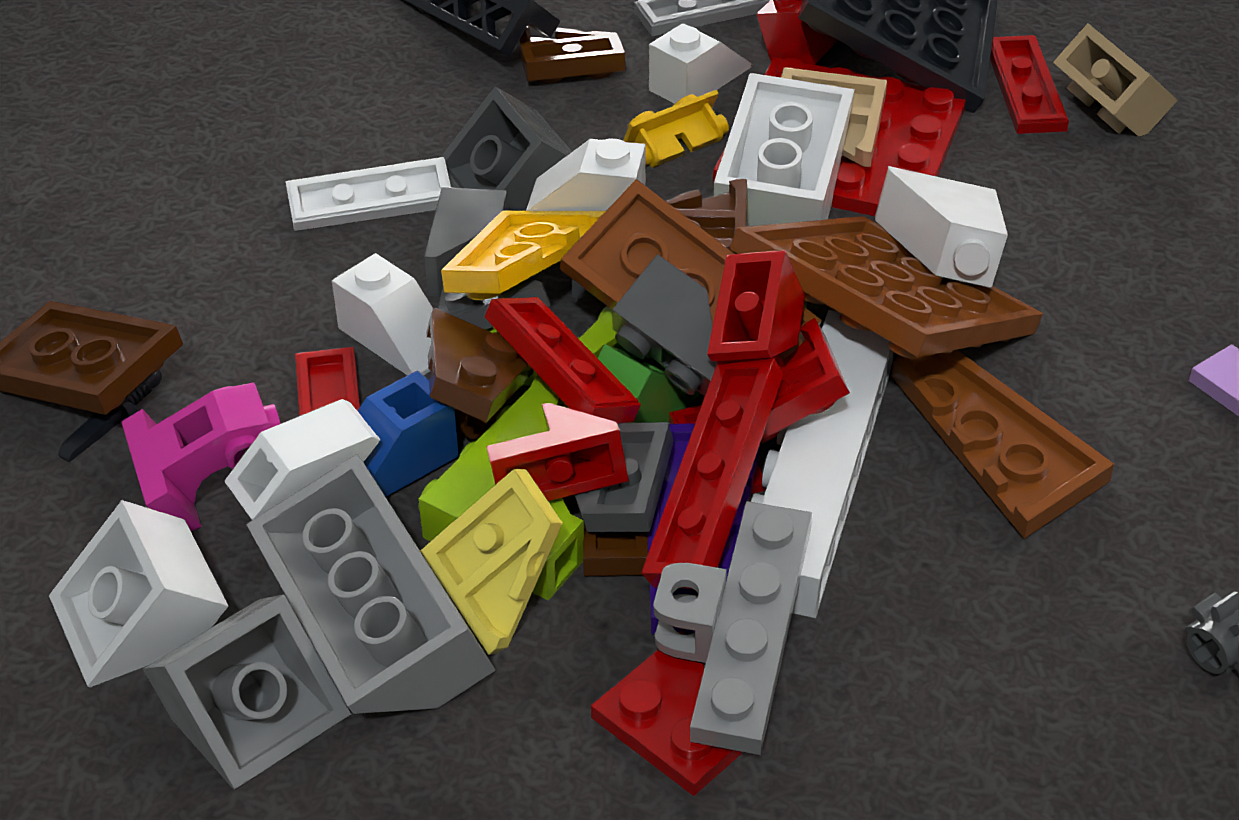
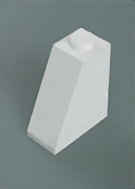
[875,166,1008,288]

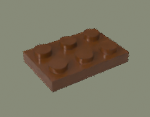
[0,301,183,415]

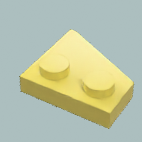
[420,469,563,655]

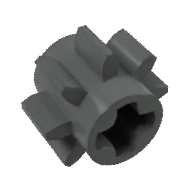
[1186,591,1239,675]

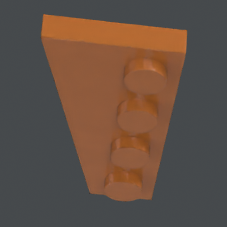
[891,350,1114,539]

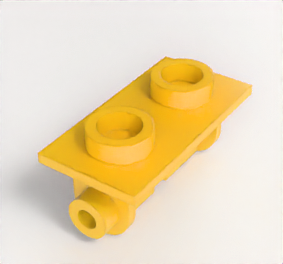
[623,90,729,168]

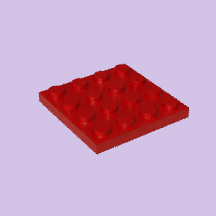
[713,57,966,216]

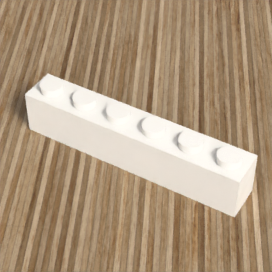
[751,310,895,618]

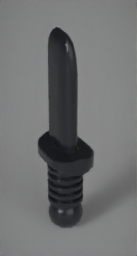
[58,370,162,462]

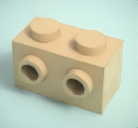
[1053,23,1178,136]

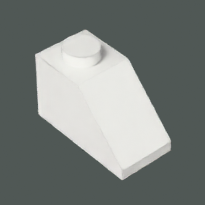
[649,24,751,104]
[526,139,645,211]
[332,253,434,376]

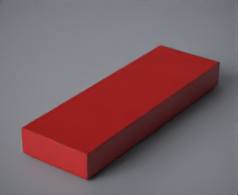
[990,35,1069,134]
[484,297,641,423]

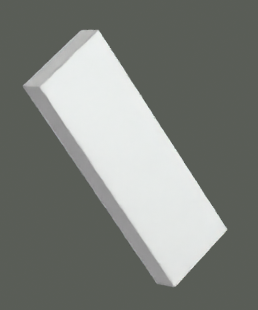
[285,157,451,231]

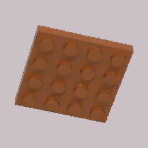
[730,216,1044,360]

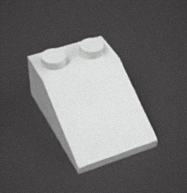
[714,73,855,227]

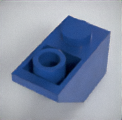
[358,370,459,497]

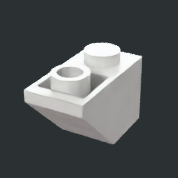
[224,399,380,520]

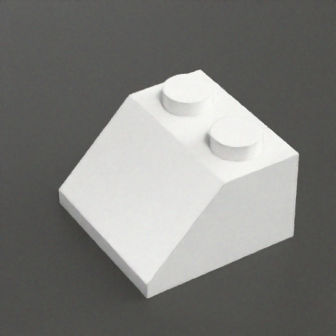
[49,500,228,687]

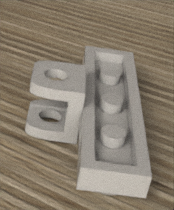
[653,501,812,755]

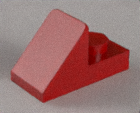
[486,403,629,501]

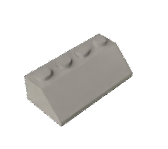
[246,454,495,714]

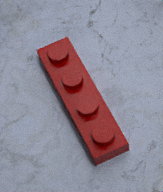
[641,357,784,589]

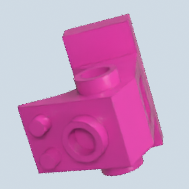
[121,383,281,531]

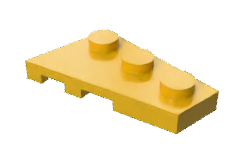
[441,211,606,300]

